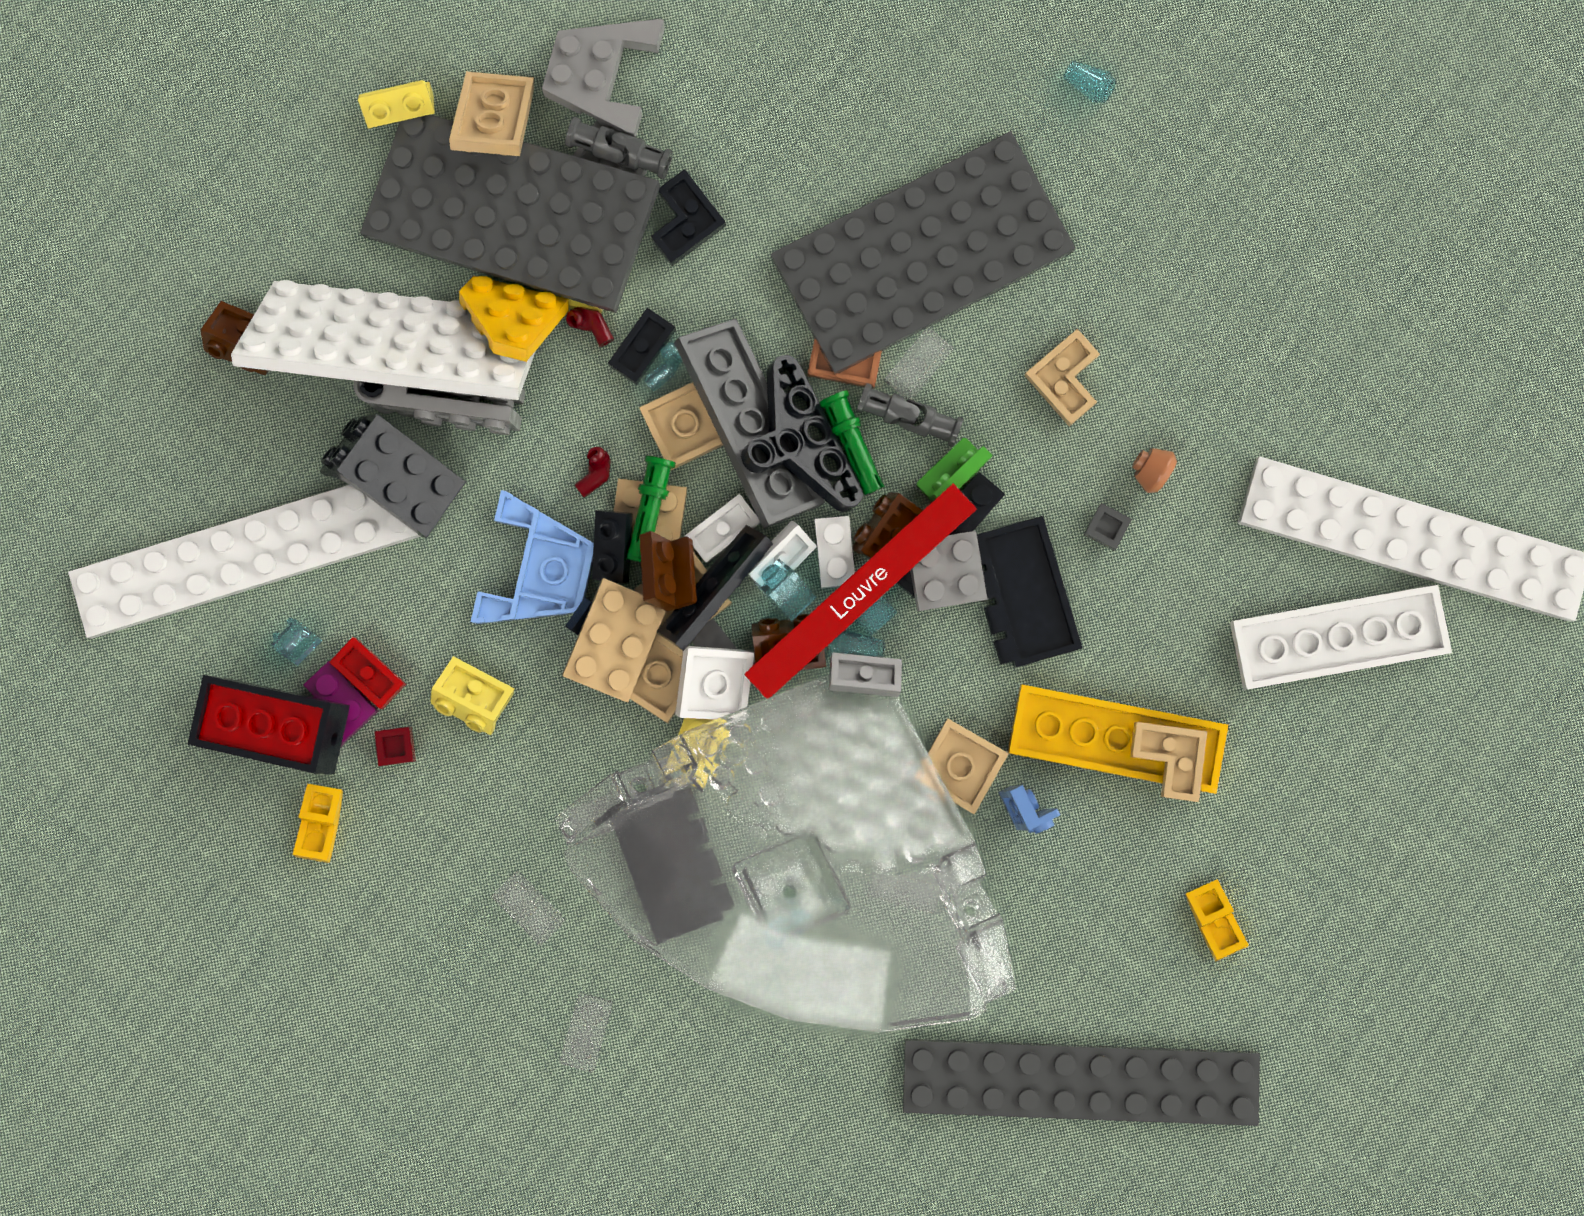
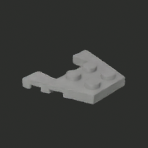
[542,19,665,137]

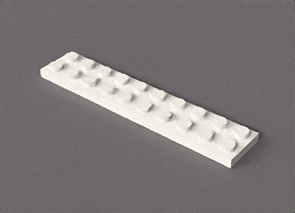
[1238,456,1584,622]
[68,485,421,639]

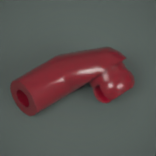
[566,307,614,347]
[574,446,611,498]

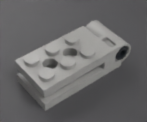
[354,381,525,435]

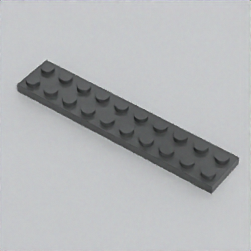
[903,1039,1260,1126]

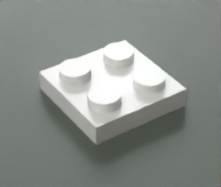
[675,646,754,721]

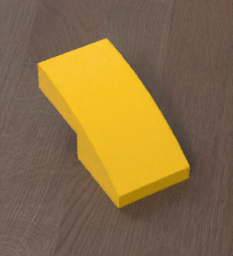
[293,783,343,863]
[1185,879,1249,962]

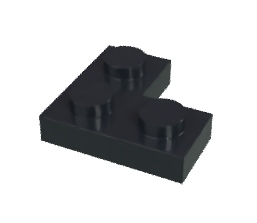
[651,169,726,266]

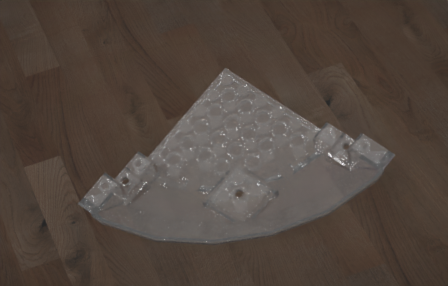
[555,656,1016,1032]

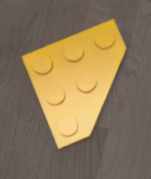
[459,275,569,362]

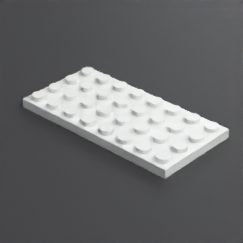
[231,280,536,400]

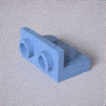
[999,785,1060,834]

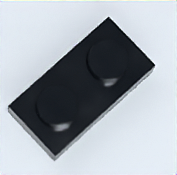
[608,308,676,385]

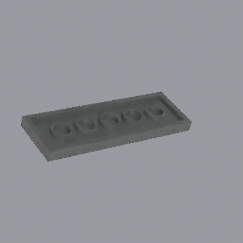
[674,319,825,529]

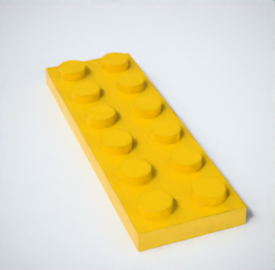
[1008,684,1228,794]

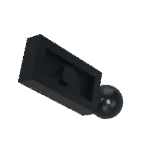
[592,510,633,583]

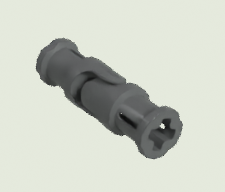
[565,117,673,179]
[856,383,964,447]

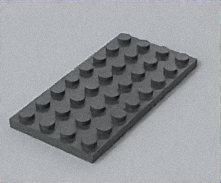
[360,115,661,313]
[771,131,1076,374]

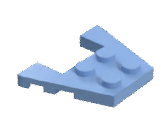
[471,490,594,624]

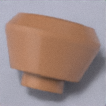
[1132,448,1177,493]

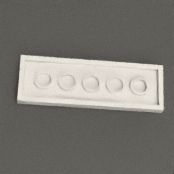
[1230,585,1452,690]

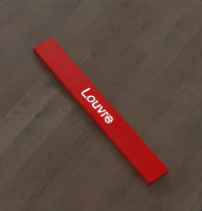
[744,483,977,700]

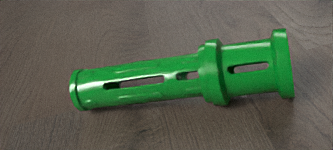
[819,390,885,496]
[626,455,676,562]

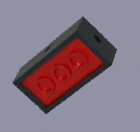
[187,675,350,774]

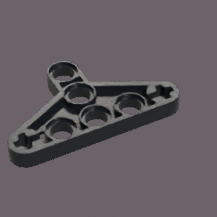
[741,355,863,512]

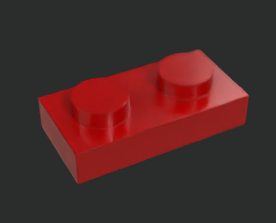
[329,637,406,710]

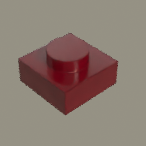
[374,727,416,766]

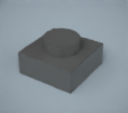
[1084,503,1132,551]

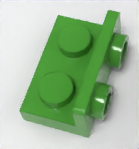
[916,438,993,502]

